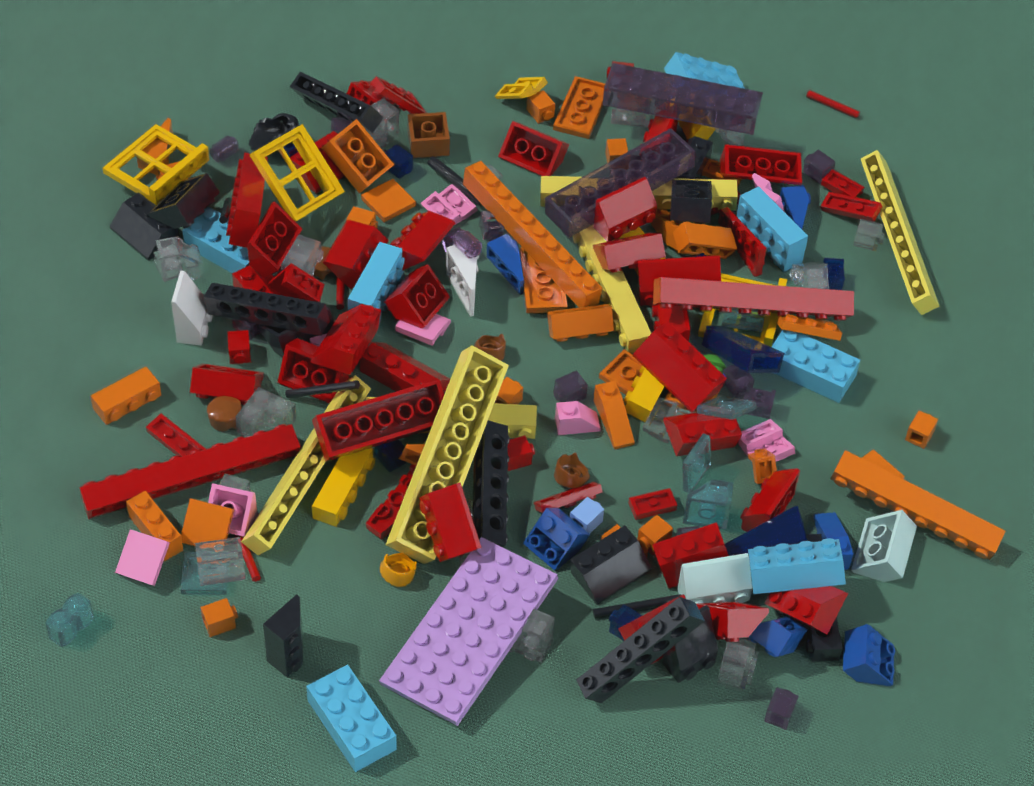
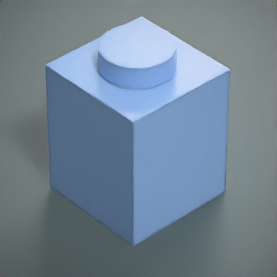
[570,497,604,534]

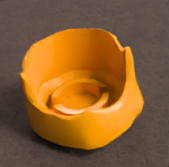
[380,553,417,587]

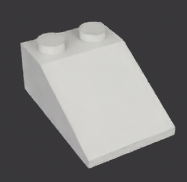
[446,241,479,317]
[171,271,213,346]

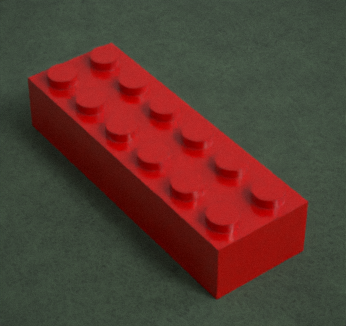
[226,152,268,248]
[312,379,444,462]

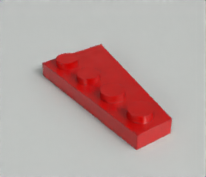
[371,76,427,114]
[718,207,767,277]
[366,464,416,539]

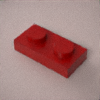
[821,169,865,198]
[628,488,678,520]

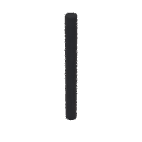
[219,197,232,224]
[285,380,360,398]
[592,594,681,618]

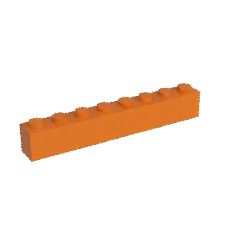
[830,450,1006,560]

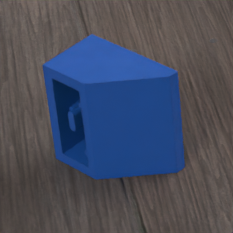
[523,508,590,570]
[746,617,808,657]
[843,624,895,686]

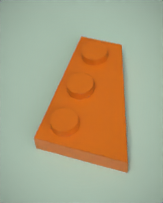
[777,314,842,341]

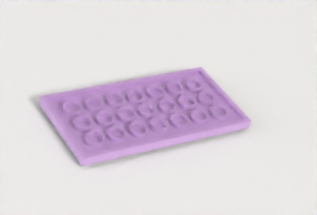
[379,537,558,726]

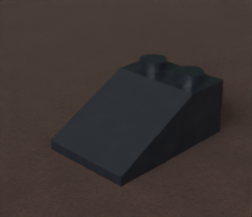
[670,179,712,224]
[662,605,718,683]

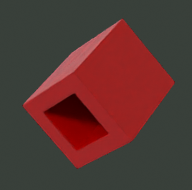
[227,330,251,364]
[507,435,535,471]

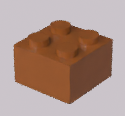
[407,112,450,158]

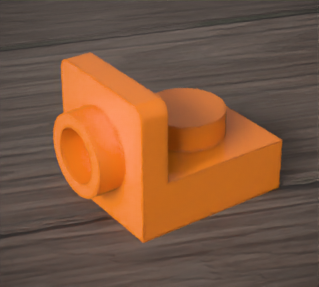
[748,449,777,484]

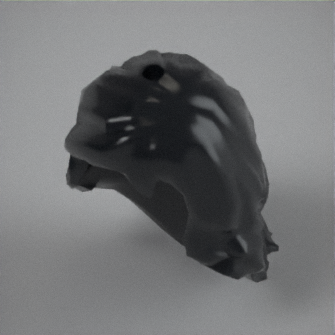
[248,113,299,152]

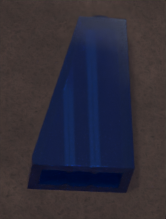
[702,326,784,373]
[725,506,808,562]

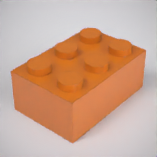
[322,119,394,194]

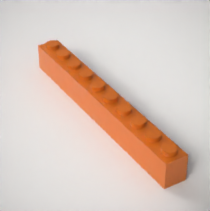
[463,161,602,307]

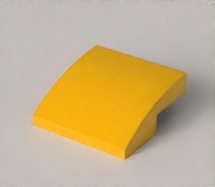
[495,77,548,99]

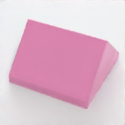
[208,483,258,536]

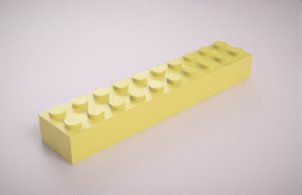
[386,345,509,564]

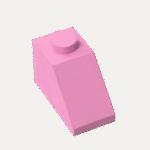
[555,401,600,435]

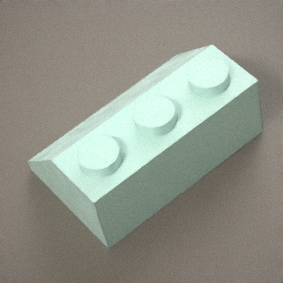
[851,510,917,582]
[677,553,752,603]

